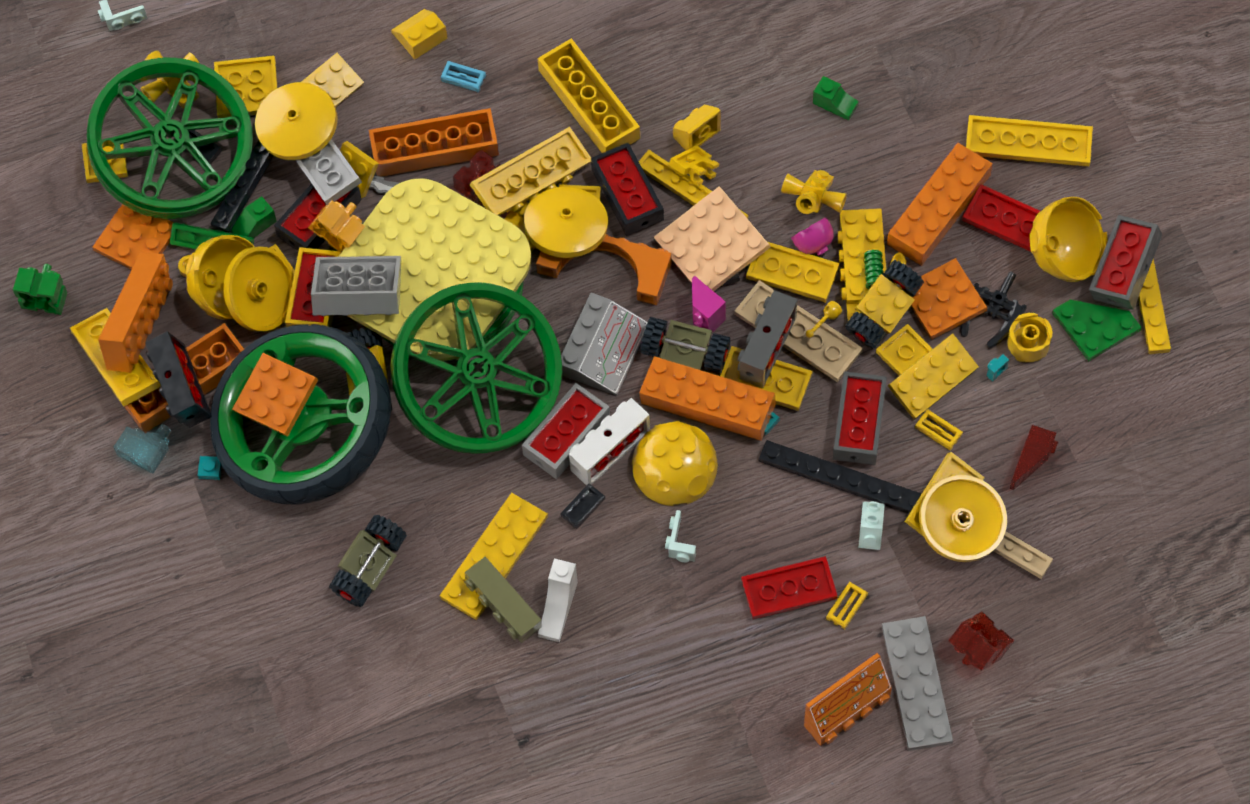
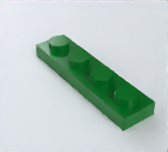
[170,223,254,249]

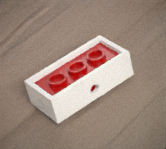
[569,398,650,486]

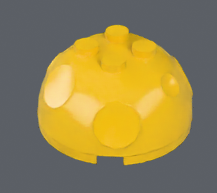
[1030,197,1108,282]
[185,235,255,320]
[632,421,718,506]

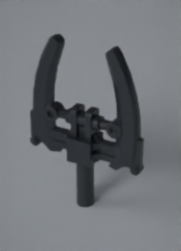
[961,272,1027,349]

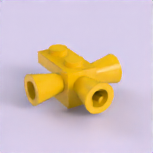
[141,51,199,109]
[781,170,847,214]

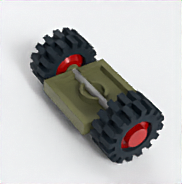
[640,317,731,374]
[329,515,407,607]

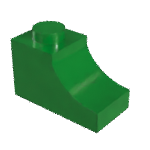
[813,76,859,121]

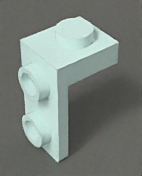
[98,0,147,31]
[858,501,884,550]
[665,510,696,562]

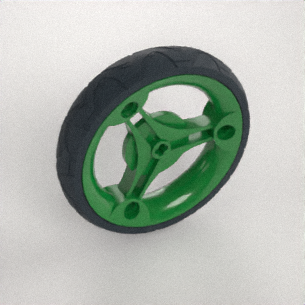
[210,324,391,505]

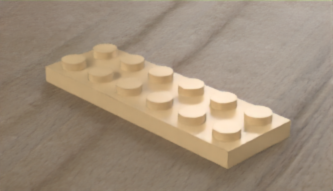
[734,280,863,382]

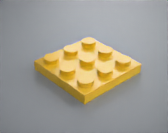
[214,56,278,118]

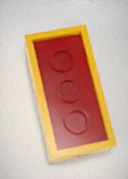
[285,247,341,327]

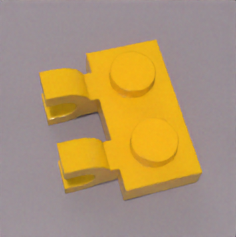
[669,145,719,186]

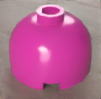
[791,217,834,256]

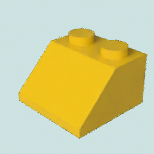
[391,9,448,60]
[673,104,721,150]

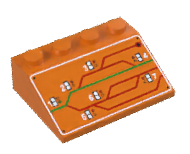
[804,653,892,746]

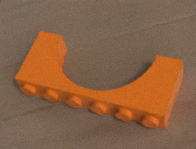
[536,234,672,305]

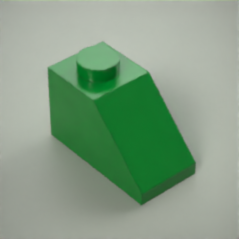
[231,196,277,238]

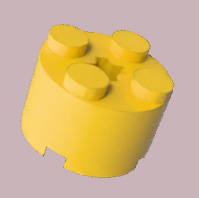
[1007,313,1053,362]

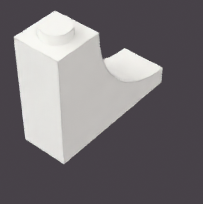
[538,558,578,642]

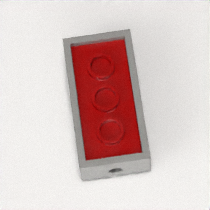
[522,383,610,479]

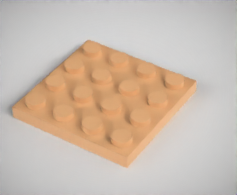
[654,186,770,291]

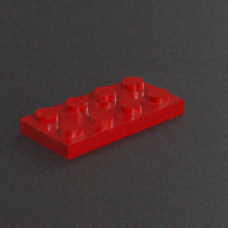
[962,184,1040,252]
[741,556,838,620]

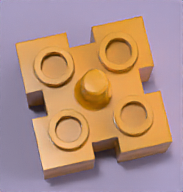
[308,200,365,253]

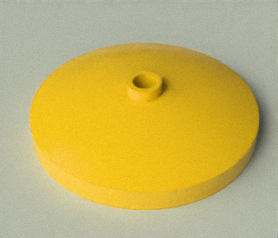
[255,82,338,160]
[524,187,608,258]
[224,247,294,331]
[919,475,1007,562]

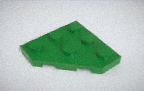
[1052,299,1142,362]

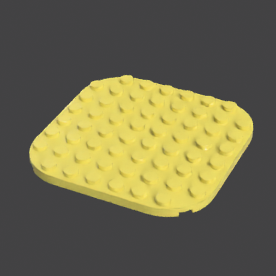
[339,179,531,362]

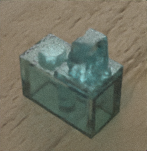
[113,424,171,474]

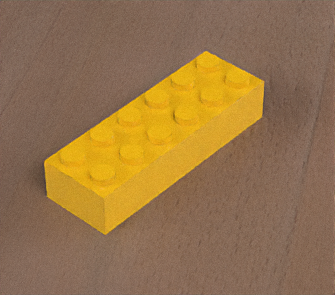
[537,38,640,153]

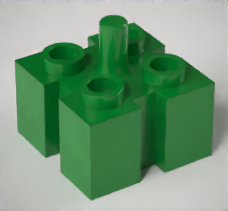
[13,264,68,315]

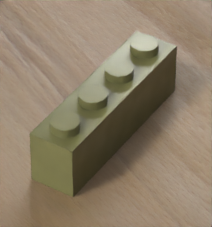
[464,557,542,643]

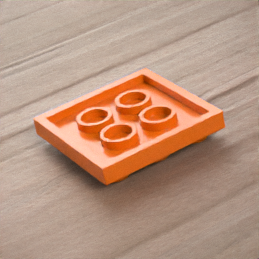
[92,204,174,270]
[911,258,987,340]
[232,353,318,437]

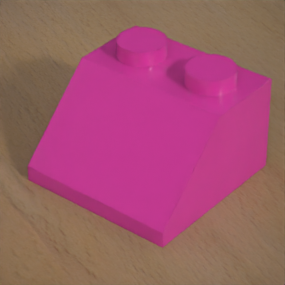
[692,276,726,333]

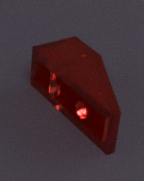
[1010,425,1058,490]

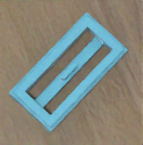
[441,61,486,92]

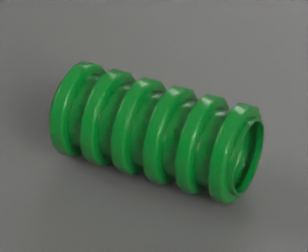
[864,250,884,289]

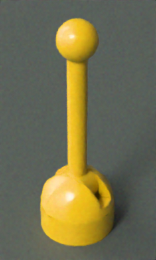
[805,301,842,338]

